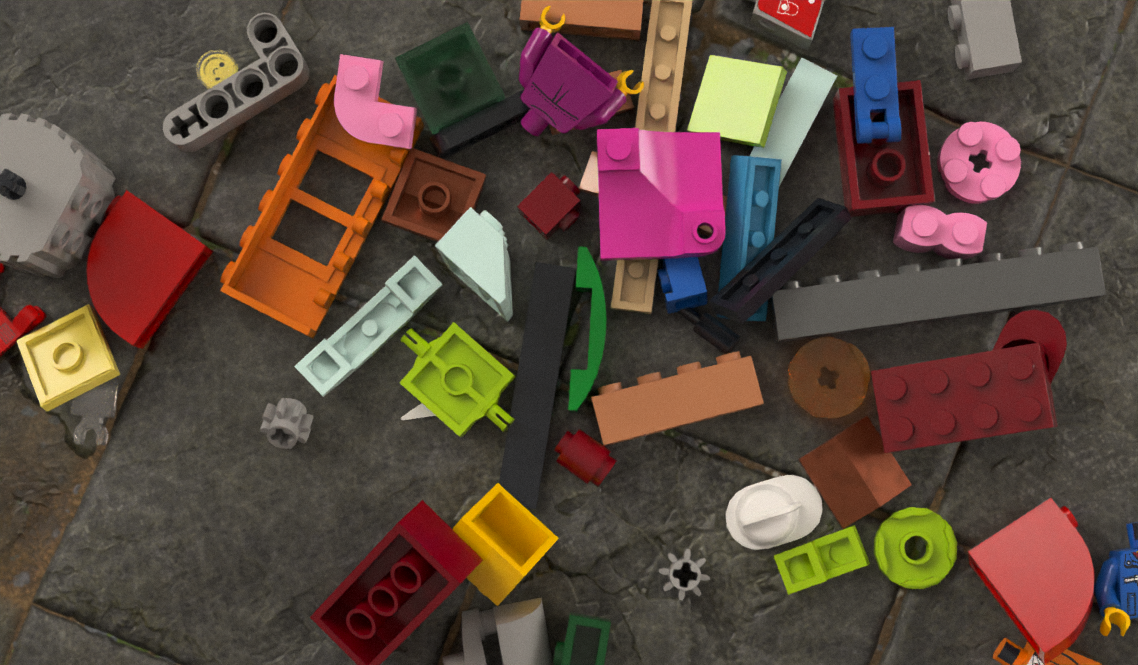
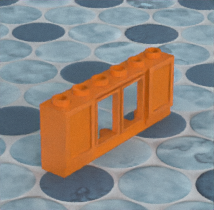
[220,75,425,339]

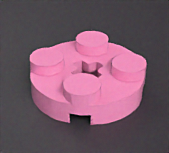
[937,122,1021,204]

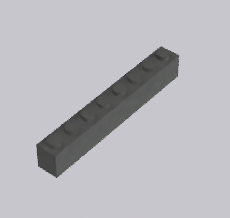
[768,242,1106,344]

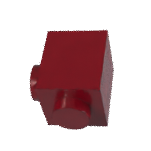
[517,172,581,240]

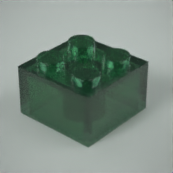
[395,22,505,135]

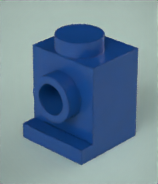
[657,257,707,314]

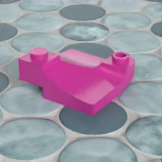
[597,128,725,261]

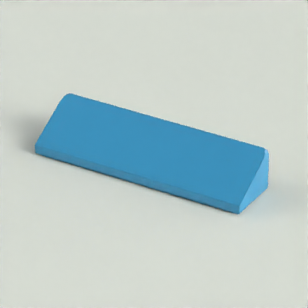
[717,155,782,321]

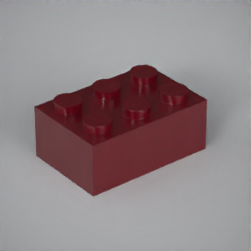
[833,80,935,217]

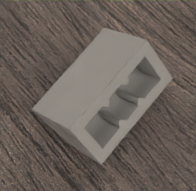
[493,597,553,665]

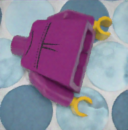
[518,6,644,136]

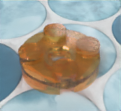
[787,337,870,419]

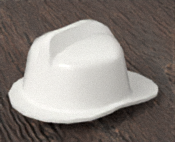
[726,475,823,550]

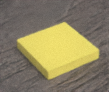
[16,304,120,412]

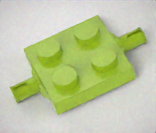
[399,322,515,438]

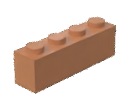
[591,351,764,446]

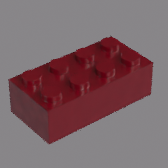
[871,343,1058,453]
[310,500,483,665]

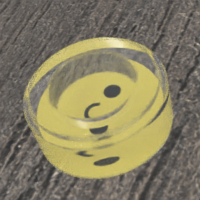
[196,50,239,89]

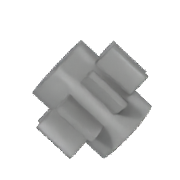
[260,398,314,449]
[658,548,710,601]

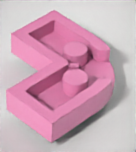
[334,54,417,149]

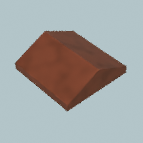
[381,148,486,242]
[798,416,912,529]

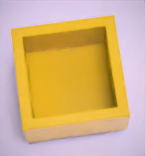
[452,483,559,606]

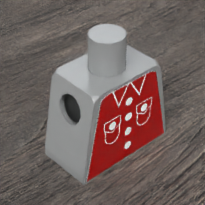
[748,0,825,50]

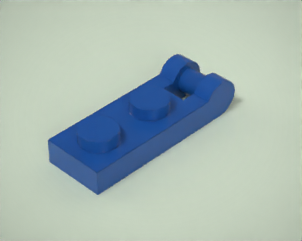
[850,27,901,144]

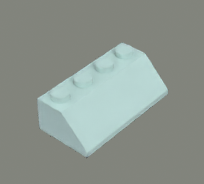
[435,207,513,322]

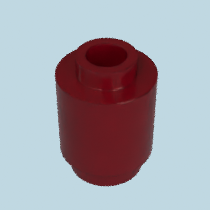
[554,429,617,487]

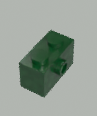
[553,612,611,665]

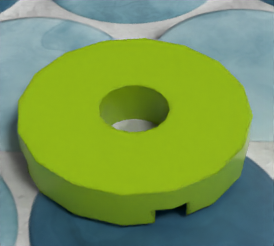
[874,507,957,589]

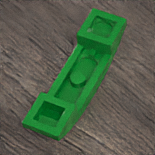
[568,246,606,413]

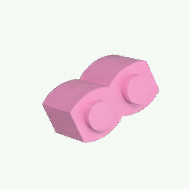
[893,205,987,260]

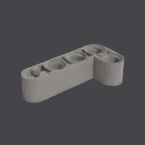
[163,13,310,152]

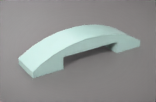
[750,58,837,186]
[294,255,443,397]

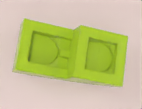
[774,525,870,595]

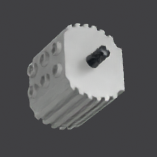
[0,113,116,278]

